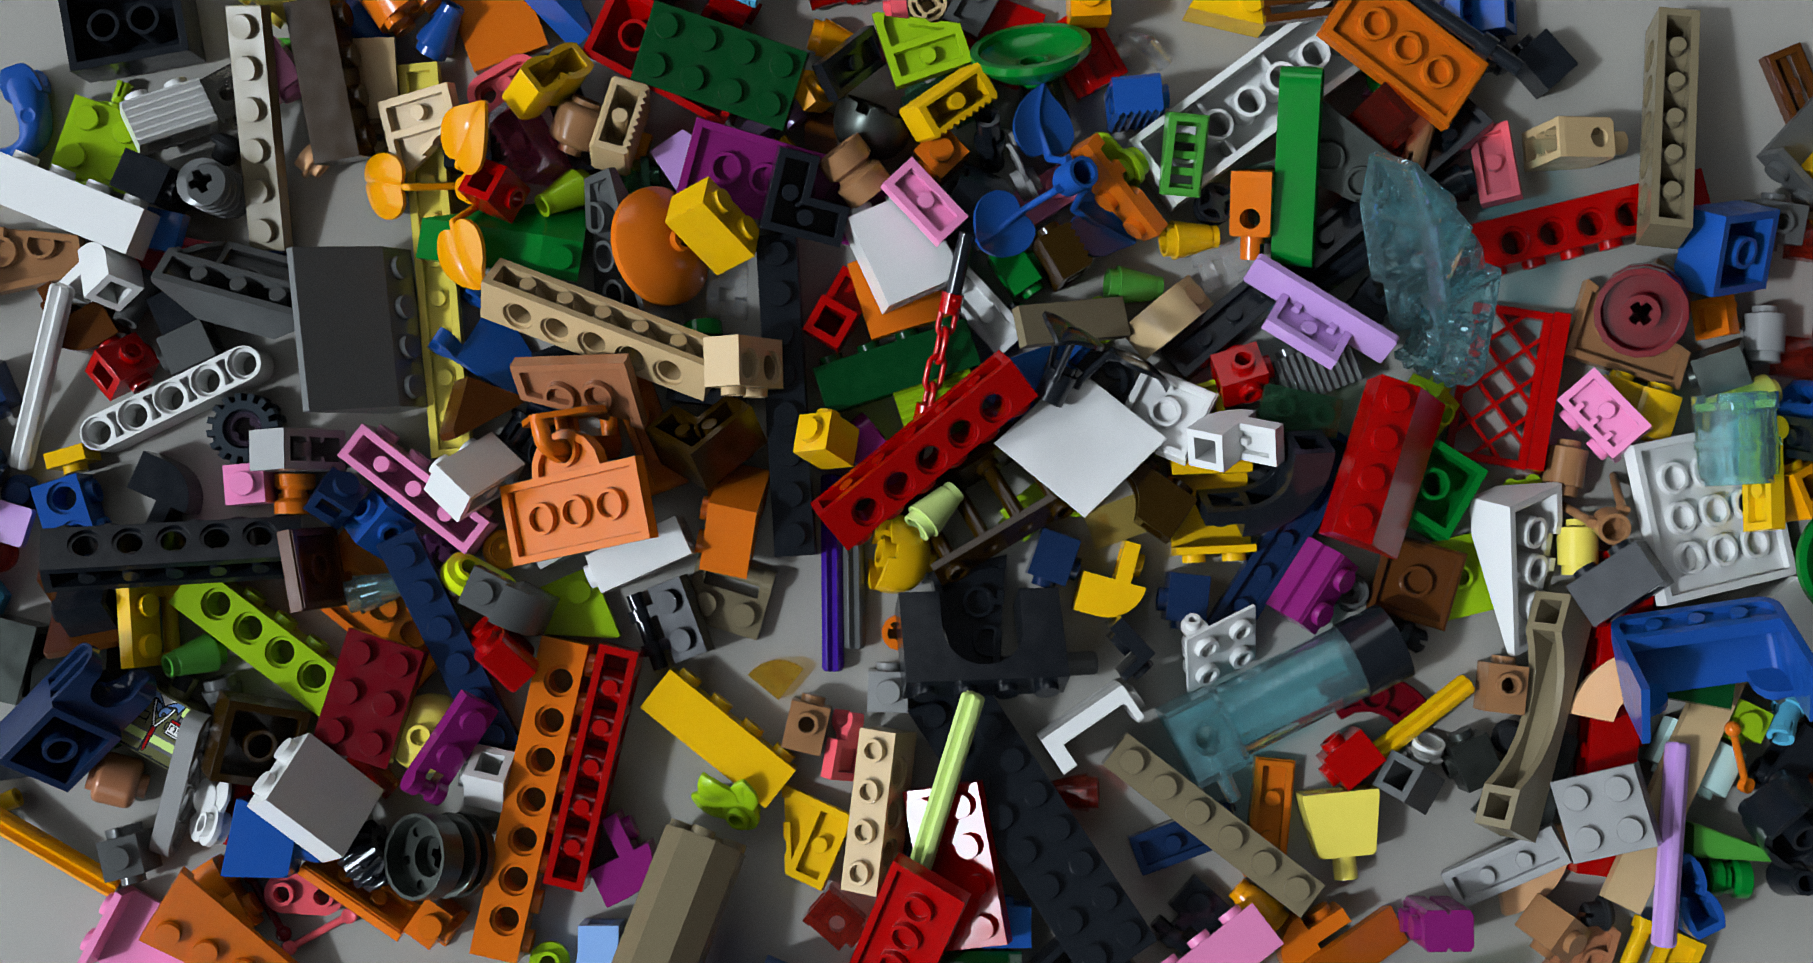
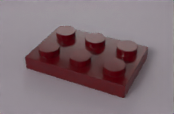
[313,628,429,770]

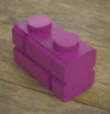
[1265,536,1359,635]
[1398,896,1474,952]

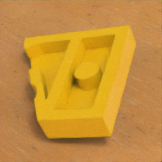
[782,784,850,891]

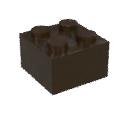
[199,689,311,786]

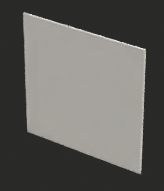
[994,368,1167,518]

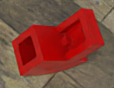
[802,265,863,353]

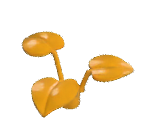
[364,100,488,290]

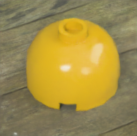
[867,514,937,594]

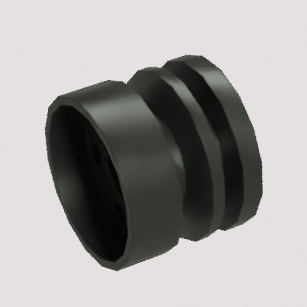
[383,812,496,901]

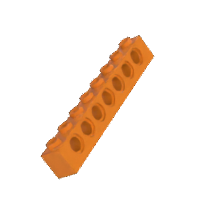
[469,634,596,963]

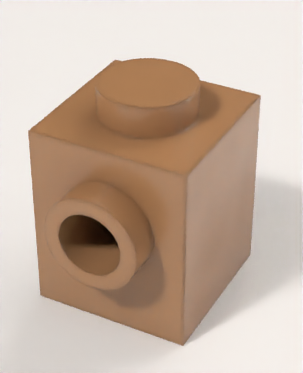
[1473,654,1530,716]
[781,692,833,756]
[1514,893,1592,963]

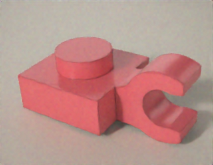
[821,708,864,781]

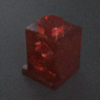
[802,883,866,951]

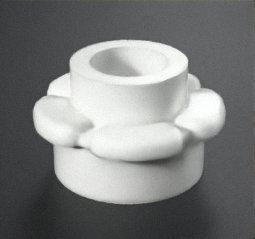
[1406,731,1446,767]

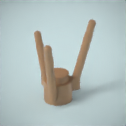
[1562,472,1631,546]

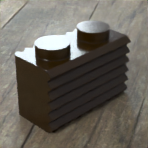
[1031,220,1093,293]

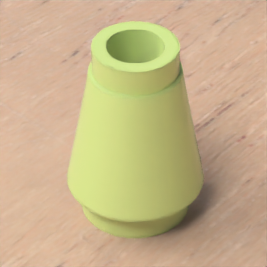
[904,482,964,541]

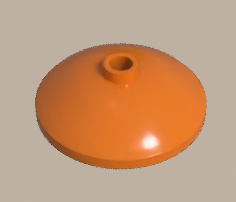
[611,186,710,306]

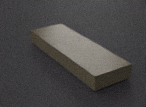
[1012,296,1131,349]

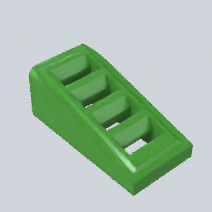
[1159,111,1210,198]
[1683,820,1771,862]

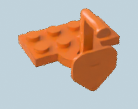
[499,405,659,566]

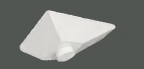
[1469,482,1563,657]

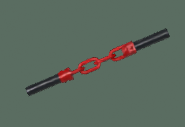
[913,231,975,460]

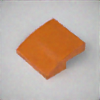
[847,260,950,341]

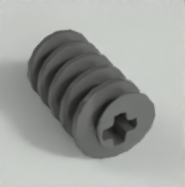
[176,157,246,219]

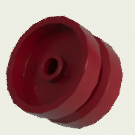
[1593,262,1691,358]

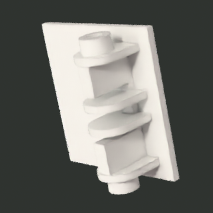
[1181,604,1256,693]

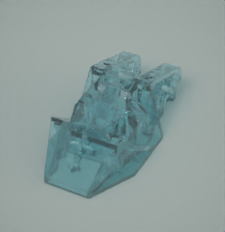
[1360,150,1502,388]

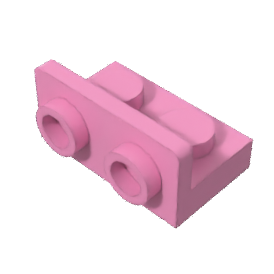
[1557,367,1653,464]

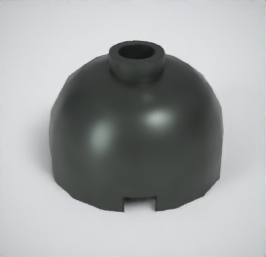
[833,94,911,161]

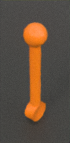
[1724,721,1755,794]

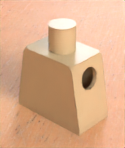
[1522,116,1628,172]

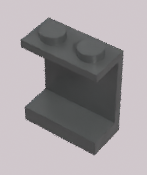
[1756,96,1813,212]

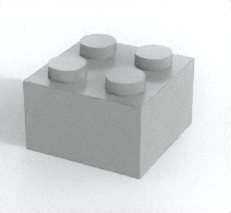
[1550,761,1663,864]

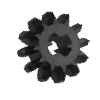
[338,819,390,893]

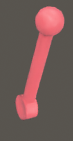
[281,908,358,956]

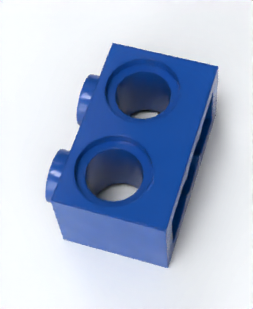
[30,473,112,556]

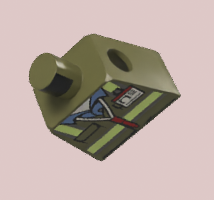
[119,674,208,770]

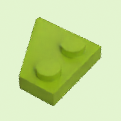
[872,12,972,90]

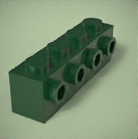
[813,316,981,413]

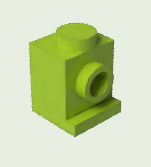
[1721,698,1774,746]

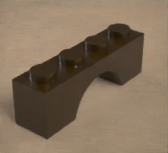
[1125,458,1198,544]

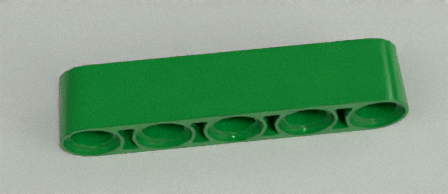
[1271,66,1324,268]

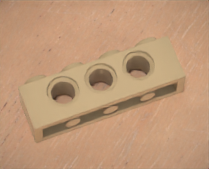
[840,726,917,897]

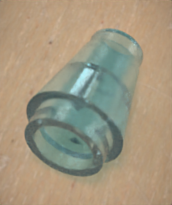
[343,573,401,615]

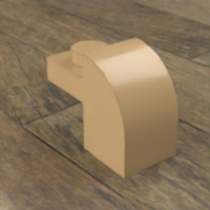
[1126,274,1214,359]

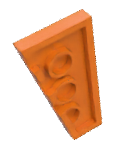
[139,866,299,963]

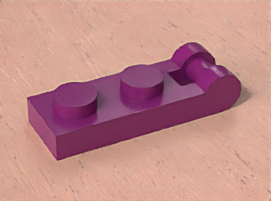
[400,689,499,806]

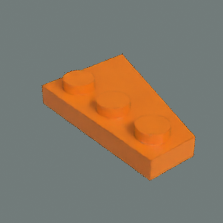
[1062,133,1168,242]

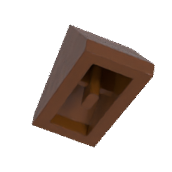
[439,377,524,442]

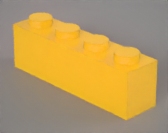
[640,667,798,809]

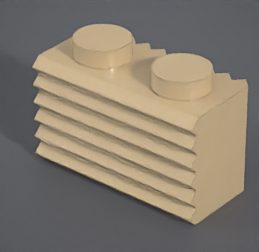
[589,76,651,176]

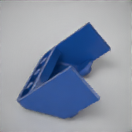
[1611,596,1813,744]

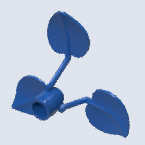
[973,83,1137,258]

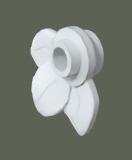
[189,777,232,847]

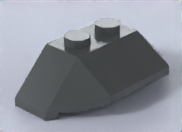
[151,240,295,340]

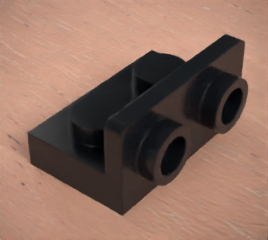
[1105,615,1156,681]

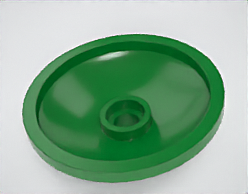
[970,23,1092,88]

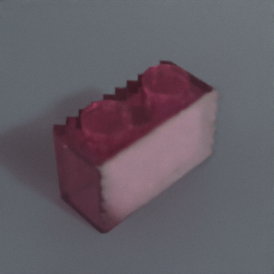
[488,101,573,187]

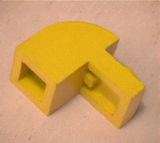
[1070,540,1146,618]

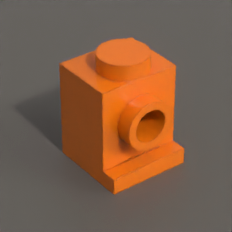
[403,898,470,950]

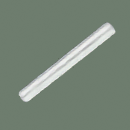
[8,282,75,471]

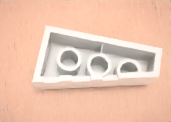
[0,149,161,261]

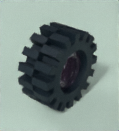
[206,393,287,464]

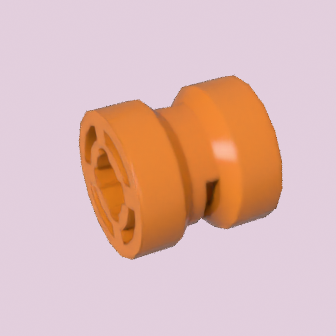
[274,474,316,515]

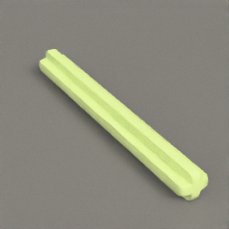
[910,690,985,870]

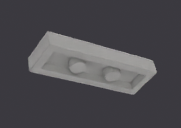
[1440,822,1572,907]

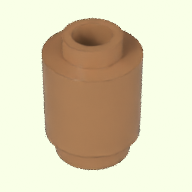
[1542,438,1589,498]

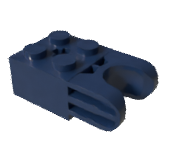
[0,643,157,792]

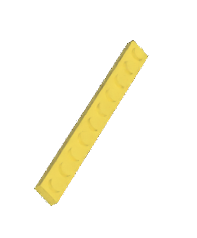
[397,61,473,459]

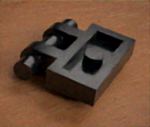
[627,574,715,671]
[1150,874,1231,956]

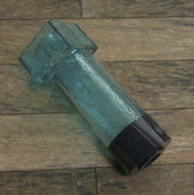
[1154,604,1415,804]

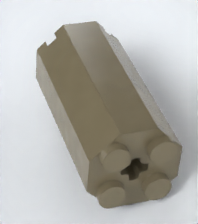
[611,818,747,963]

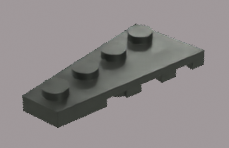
[1271,100,1452,233]

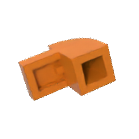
[1275,901,1351,963]

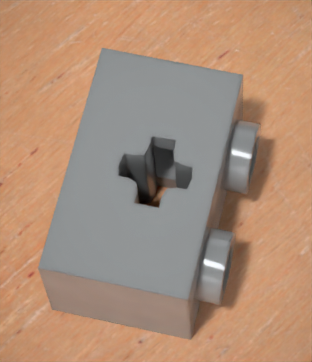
[249,427,346,473]

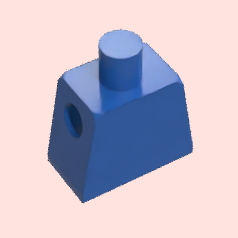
[220,794,321,878]

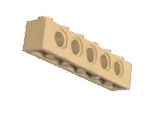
[480,258,711,401]

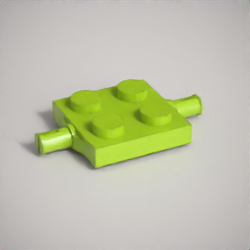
[49,80,138,195]

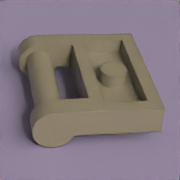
[691,553,778,640]

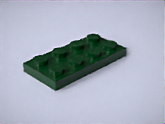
[630,0,810,132]

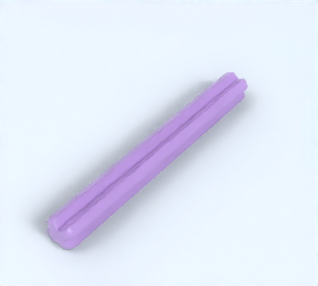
[1651,741,1691,948]

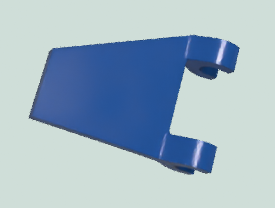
[427,288,532,401]

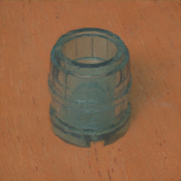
[1691,391,1782,486]

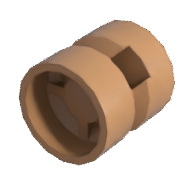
[818,132,891,209]

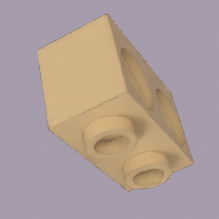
[703,334,784,398]

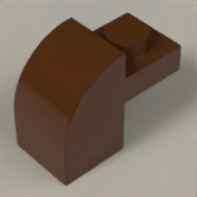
[36,281,132,354]

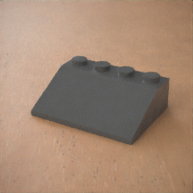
[286,246,428,414]

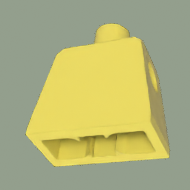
[1295,784,1380,881]

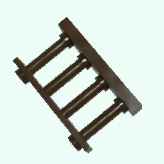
[900,419,1074,586]

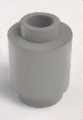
[1742,305,1786,364]

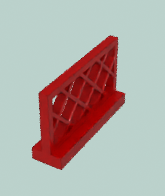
[1445,301,1572,475]

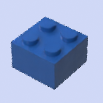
[1674,200,1780,297]

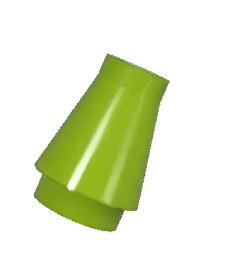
[534,168,590,217]

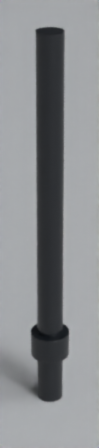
[1408,0,1525,76]

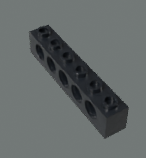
[39,514,302,593]

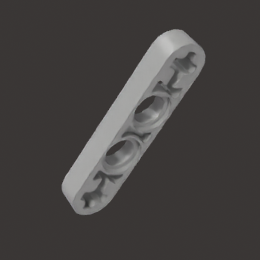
[149,709,213,858]

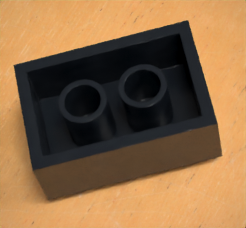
[58,0,206,83]

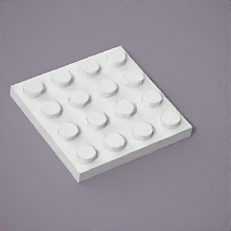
[1624,418,1797,606]

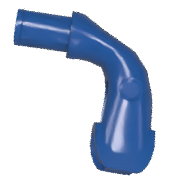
[0,63,53,157]

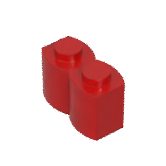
[471,616,539,693]

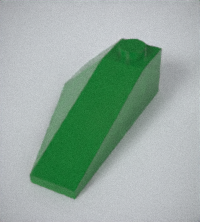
[416,203,586,286]

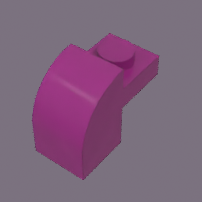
[590,808,657,908]

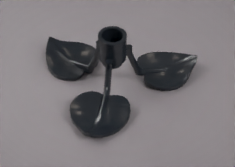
[1007,301,1170,408]

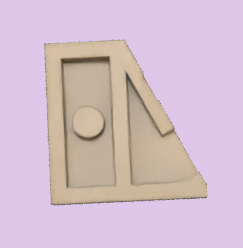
[377,82,460,178]

